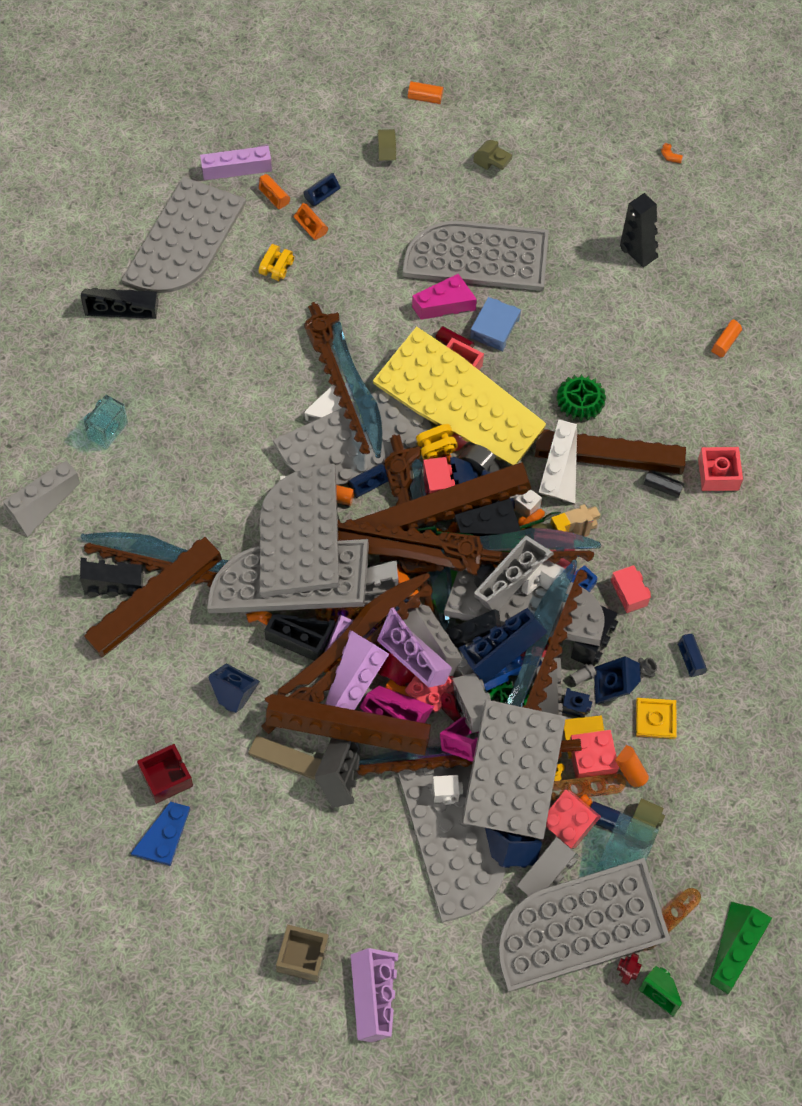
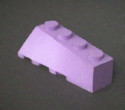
[200,144,272,180]
[377,607,452,687]
[325,630,389,710]
[351,948,398,1042]

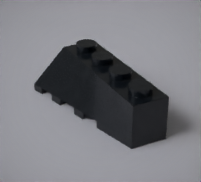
[80,288,158,319]

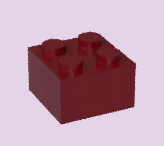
[137,744,193,804]

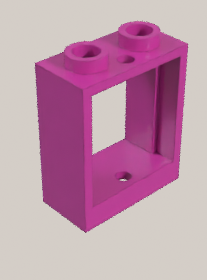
[440,717,479,762]

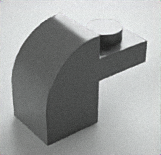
[458,444,502,476]

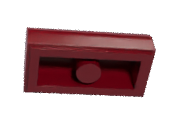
[435,326,475,348]

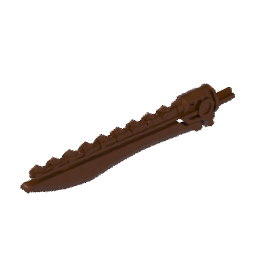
[338,519,502,576]
[261,573,433,735]

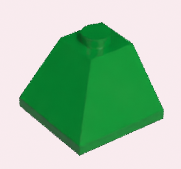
[639,966,682,1017]

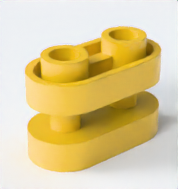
[258,244,295,281]
[416,424,458,460]

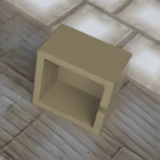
[276,924,329,982]

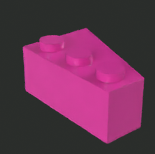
[412,274,477,320]
[359,686,435,723]

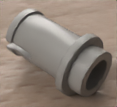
[570,664,596,686]

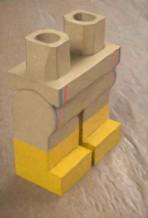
[550,504,600,539]

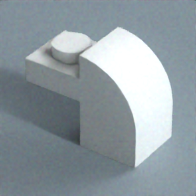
[521,560,566,595]

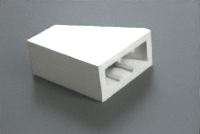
[305,383,354,422]

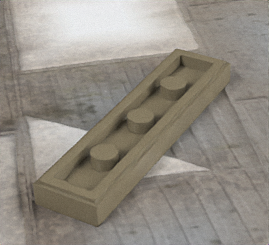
[248,735,321,780]

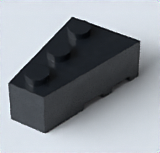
[454,499,522,540]
[80,557,143,597]
[571,606,619,665]
[264,614,335,661]

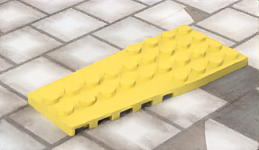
[373,326,546,466]

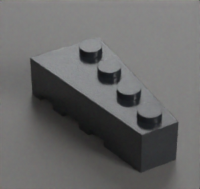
[620,193,658,268]

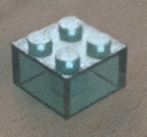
[84,394,128,450]

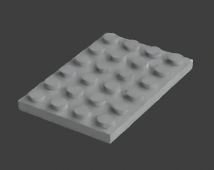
[461,700,566,839]

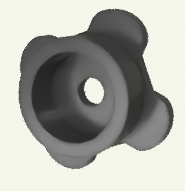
[638,657,657,678]

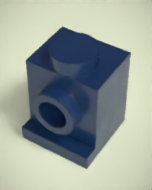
[562,688,593,718]

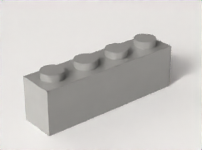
[3,460,80,538]
[474,535,554,611]
[403,605,463,676]
[532,657,563,715]

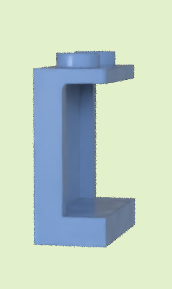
[470,297,521,351]

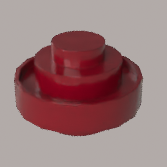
[617,953,642,985]

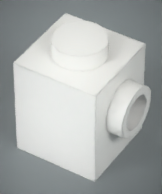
[514,490,542,518]
[433,775,463,805]

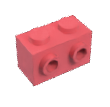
[611,565,651,613]

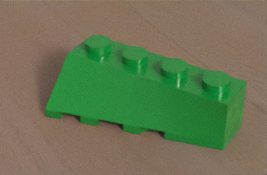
[710,902,772,994]

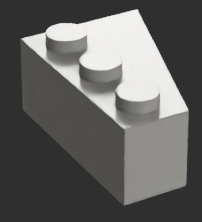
[365,561,398,605]
[452,672,491,733]
[517,837,580,896]

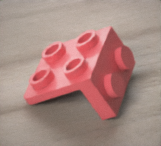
[405,676,455,712]

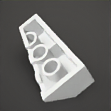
[539,420,577,504]

